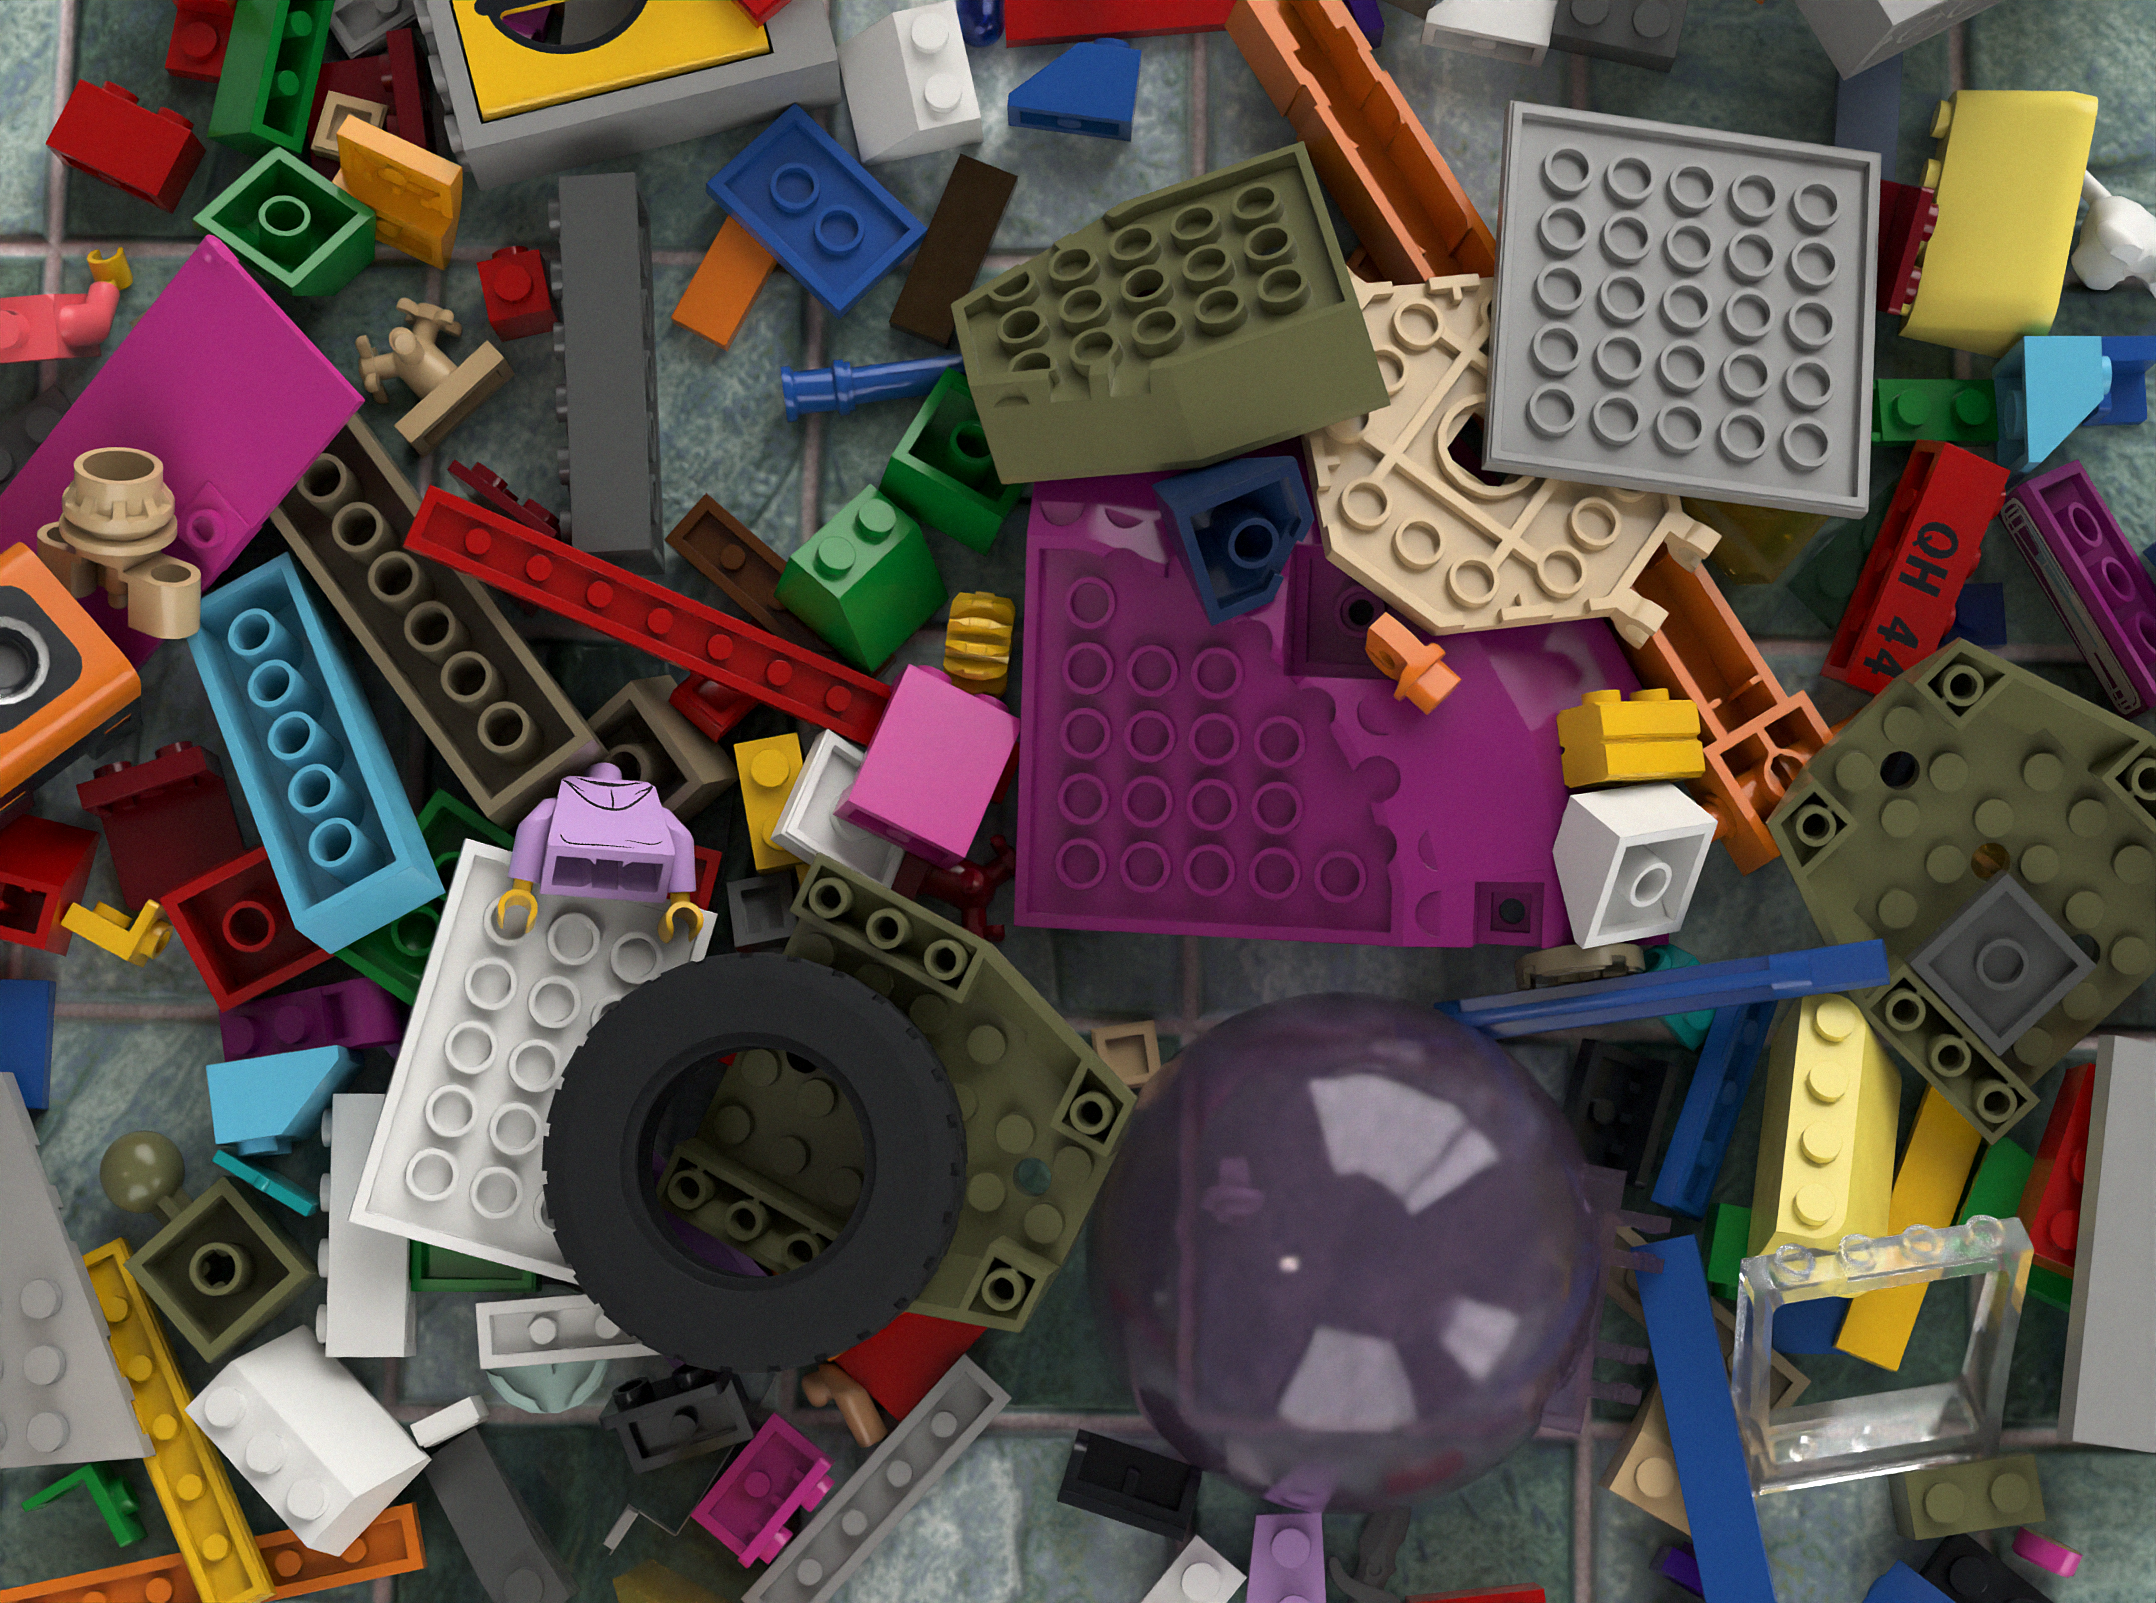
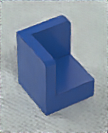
[2081,335,2156,426]

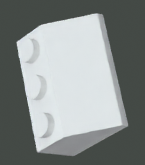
[184,1324,432,1557]

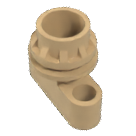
[37,447,201,639]

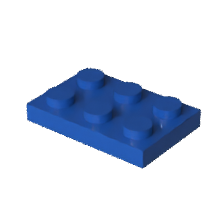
[706,103,928,320]

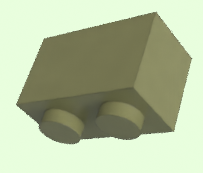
[1886,1450,2047,1541]

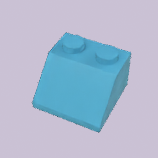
[1991,336,2112,491]
[206,1045,365,1159]

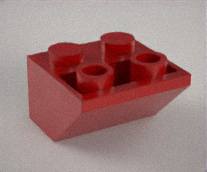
[0,814,101,957]

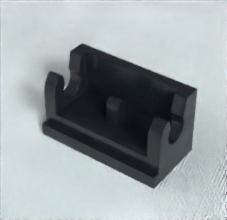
[1057,1428,1203,1542]

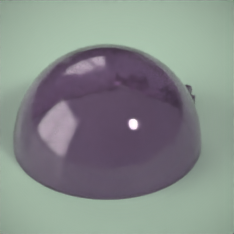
[1084,991,1672,1515]

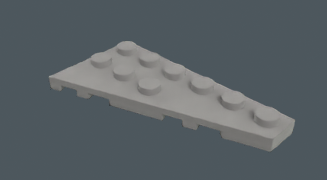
[0,1072,156,1469]

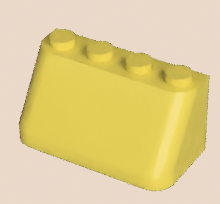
[1898,90,2098,359]
[1744,993,1902,1298]

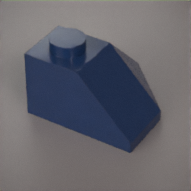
[1151,456,1315,626]

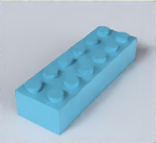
[186,551,446,954]

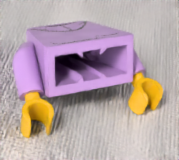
[497,762,704,944]

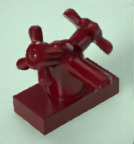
[890,834,1016,943]

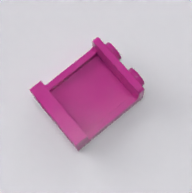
[833,664,1021,871]

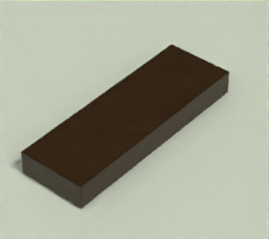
[889,153,1018,350]

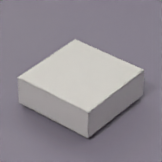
[410,1394,490,1448]

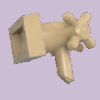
[355,297,515,458]

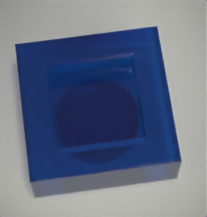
[1938,582,2007,650]

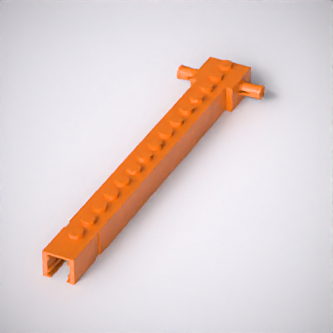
[1224,0,1864,877]

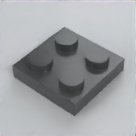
[1904,869,2097,1056]

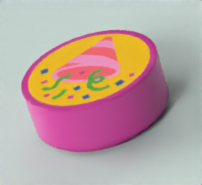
[2011,1526,2083,1578]

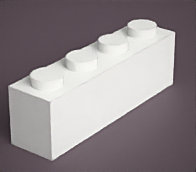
[316,1094,418,1357]

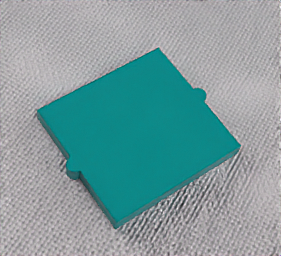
[211,1147,321,1217]

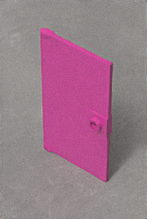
[0,235,365,673]

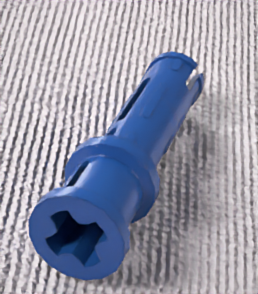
[780,353,967,423]

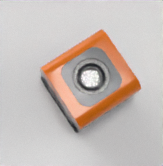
[0,541,143,831]

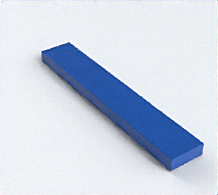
[1630,1234,1778,1603]

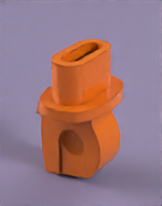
[1365,612,1462,715]

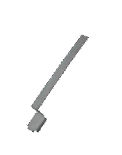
[603,1372,780,1556]

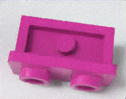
[690,1411,836,1569]

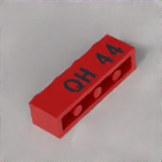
[1819,439,2011,698]

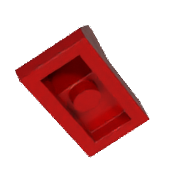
[165,0,238,84]

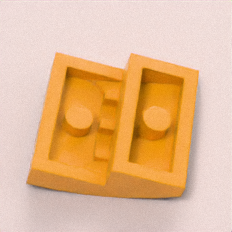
[332,114,463,271]

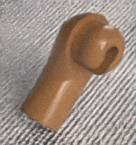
[801,1363,888,1448]

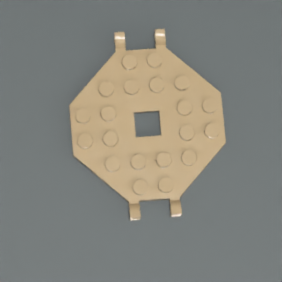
[1300,265,1722,650]

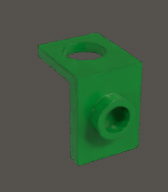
[21,1461,149,1548]

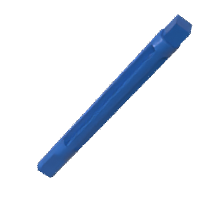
[1395,938,1890,1047]

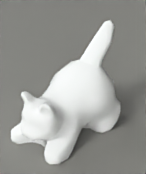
[2071,170,2156,298]

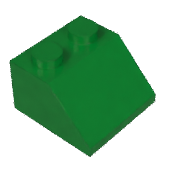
[192,145,376,296]
[878,366,1029,557]
[773,484,950,677]

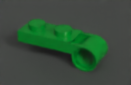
[1871,379,1999,447]

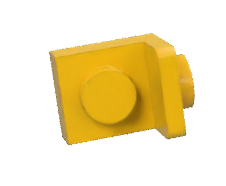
[60,899,173,968]

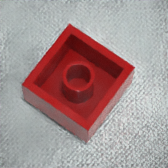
[159,841,335,1013]

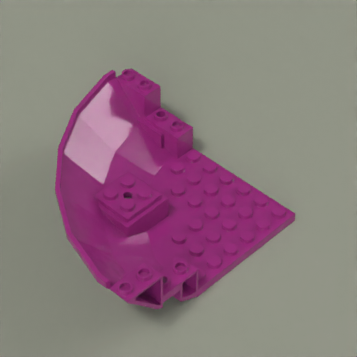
[1014,290,1669,948]

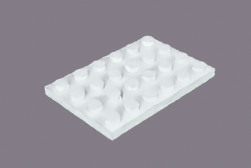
[347,838,718,1285]

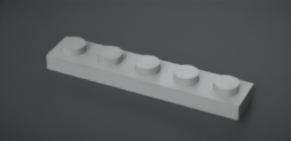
[741,1353,1013,1603]

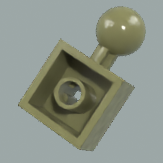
[99,1130,321,1363]

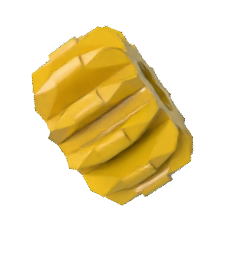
[943,591,1016,699]

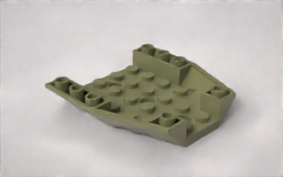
[951,141,1391,484]
[1766,637,2156,1146]
[656,852,1139,1333]

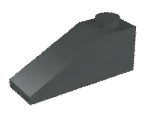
[423,1426,582,1603]

